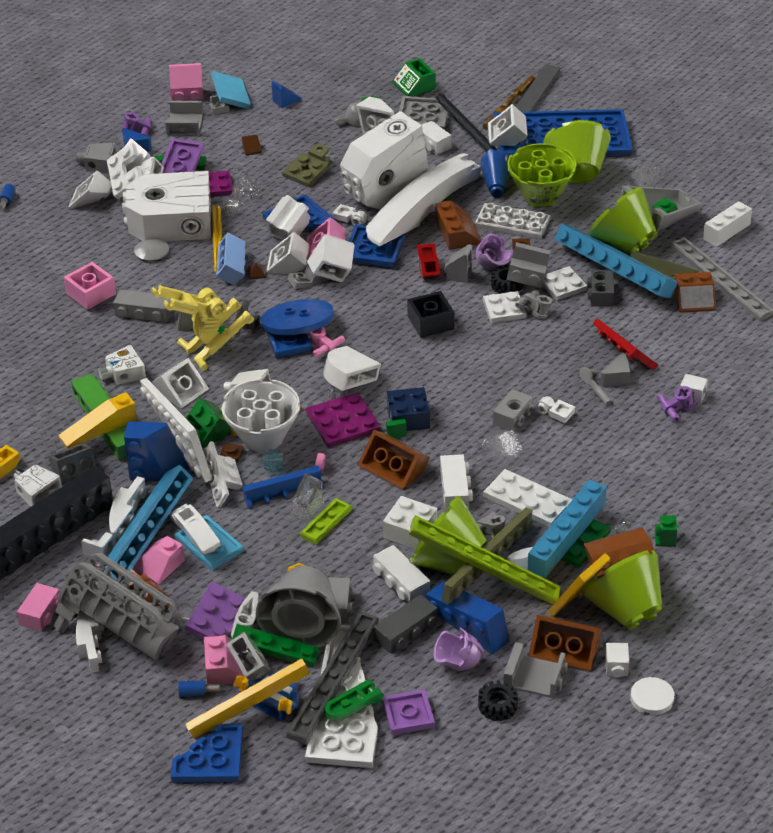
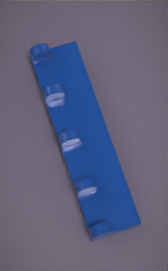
[243,466,324,509]

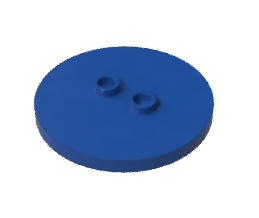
[261,299,334,335]

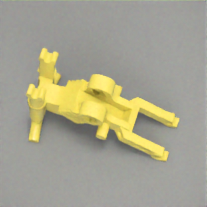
[151,285,254,371]

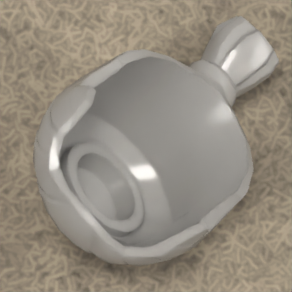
[334,102,361,127]

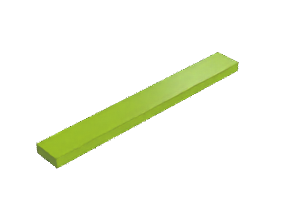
[409,515,561,605]

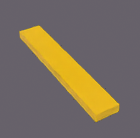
[185,659,310,738]

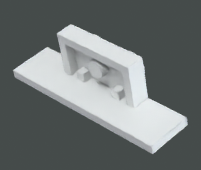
[203,441,242,508]

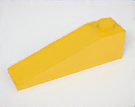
[59,392,137,449]

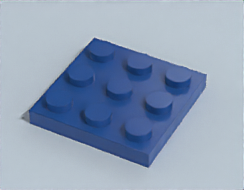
[348,224,406,268]

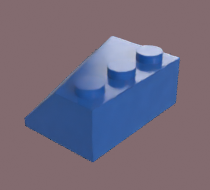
[124,422,190,481]

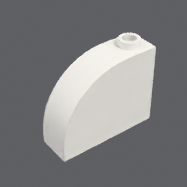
[323,346,381,391]

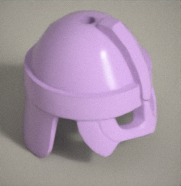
[476,233,513,270]
[434,627,484,671]

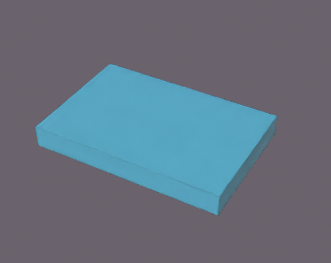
[211,71,251,109]
[175,515,244,570]

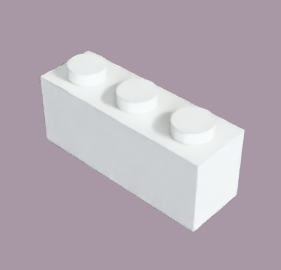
[703,201,752,247]
[440,454,473,510]
[373,545,430,602]

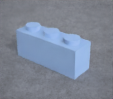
[216,232,247,285]

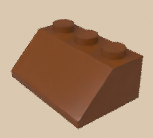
[435,201,481,250]
[357,430,430,490]
[584,527,654,580]
[528,614,603,671]

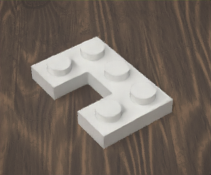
[107,142,142,199]

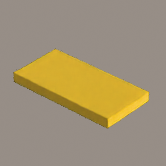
[548,553,610,616]

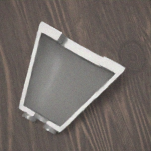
[621,186,702,232]

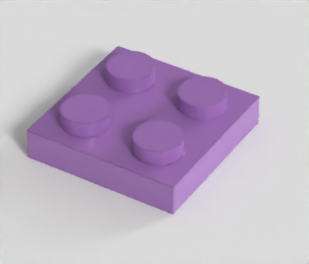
[382,689,435,736]

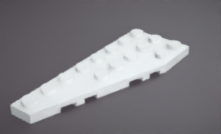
[140,378,213,483]
[305,625,378,768]

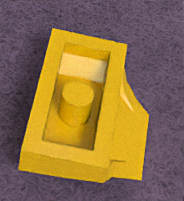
[0,445,21,479]

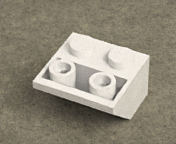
[307,234,355,282]

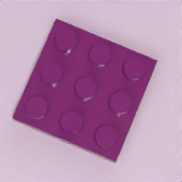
[306,392,381,448]

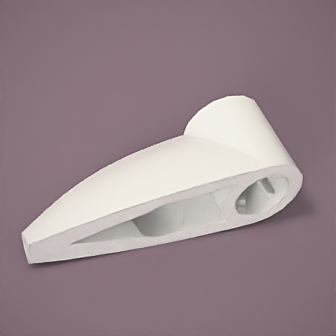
[231,591,258,637]

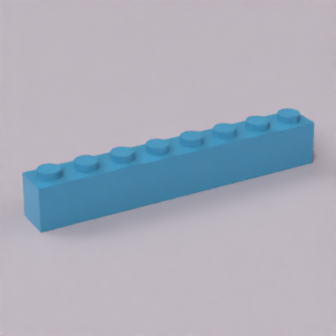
[554,223,678,298]
[104,465,193,584]

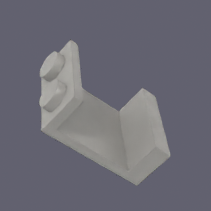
[165,101,203,136]
[506,242,551,288]
[504,642,568,698]

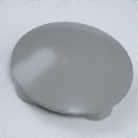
[134,239,169,263]

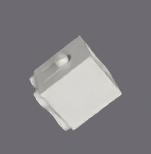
[266,195,311,241]

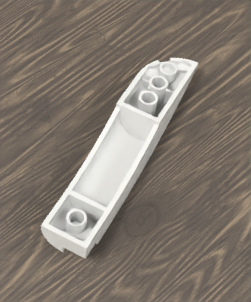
[366,153,481,246]

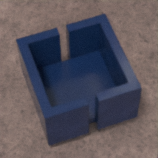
[387,387,430,431]

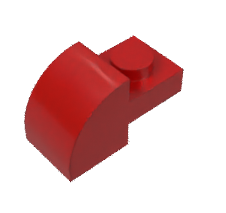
[417,243,441,278]

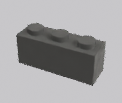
[373,595,438,654]

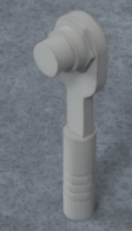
[580,367,612,406]

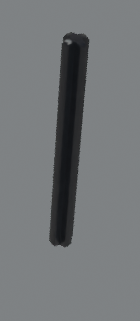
[436,93,497,152]

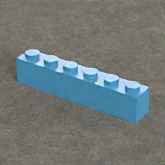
[528,479,607,579]

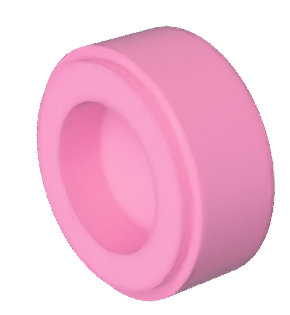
[315,453,326,473]

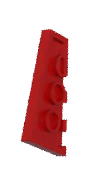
[593,318,658,370]

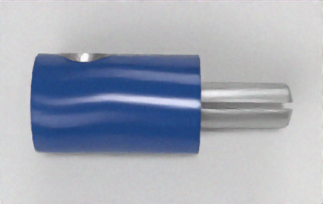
[0,184,16,210]
[179,680,221,697]

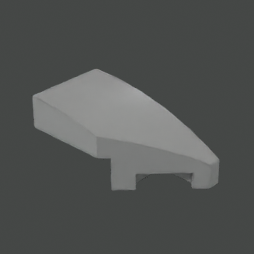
[209,94,230,115]

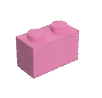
[17,583,60,632]

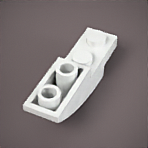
[109,476,147,546]
[169,504,221,555]
[76,611,104,673]

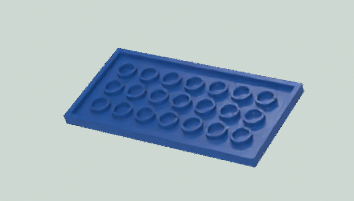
[493,109,633,156]

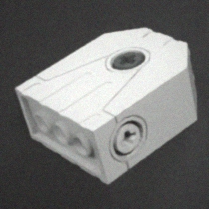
[340,111,429,210]
[122,171,211,241]

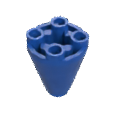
[480,149,513,197]

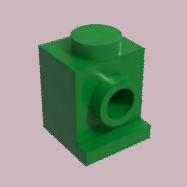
[654,515,677,547]

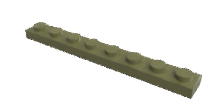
[442,507,533,604]

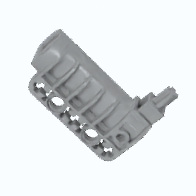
[54,553,179,660]

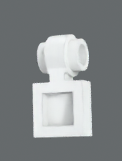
[332,204,367,226]
[537,396,575,423]

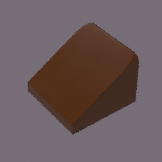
[241,134,262,156]

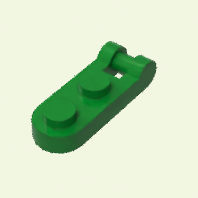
[325,680,384,722]

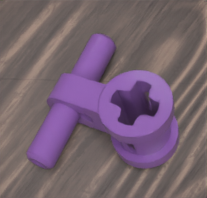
[121,112,152,136]
[657,386,696,422]

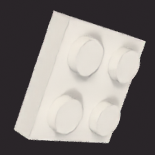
[542,266,587,301]
[483,291,527,323]

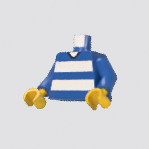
[233,672,300,722]

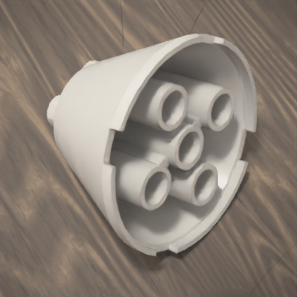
[222,379,300,454]

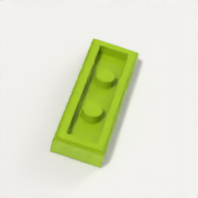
[300,498,352,545]

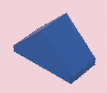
[271,80,302,108]
[122,128,152,152]

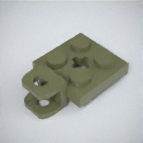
[282,143,330,187]

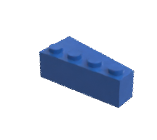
[426,581,510,655]

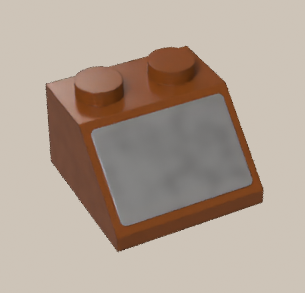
[674,272,716,313]

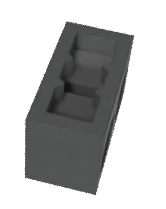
[587,270,614,306]
[48,443,96,483]

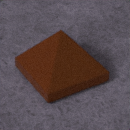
[248,263,267,279]

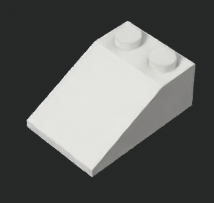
[356,97,394,134]

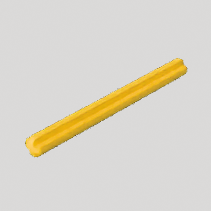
[212,205,222,273]

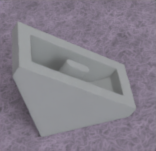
[600,353,630,387]

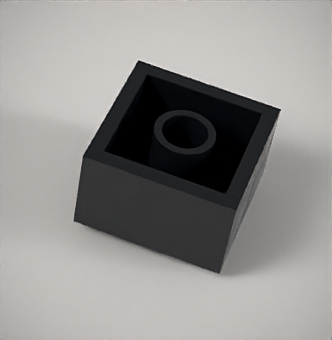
[407,291,455,338]

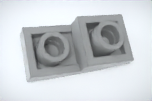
[287,267,328,289]

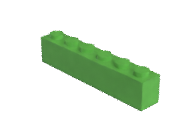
[71,374,127,461]

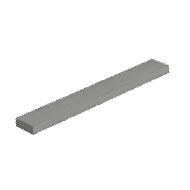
[670,237,773,321]

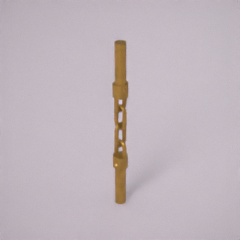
[483,75,535,130]

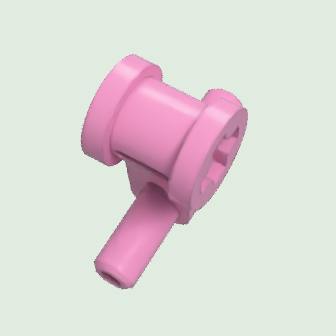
[309,327,345,357]

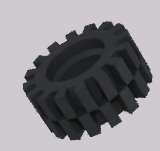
[491,265,523,294]
[478,681,518,721]

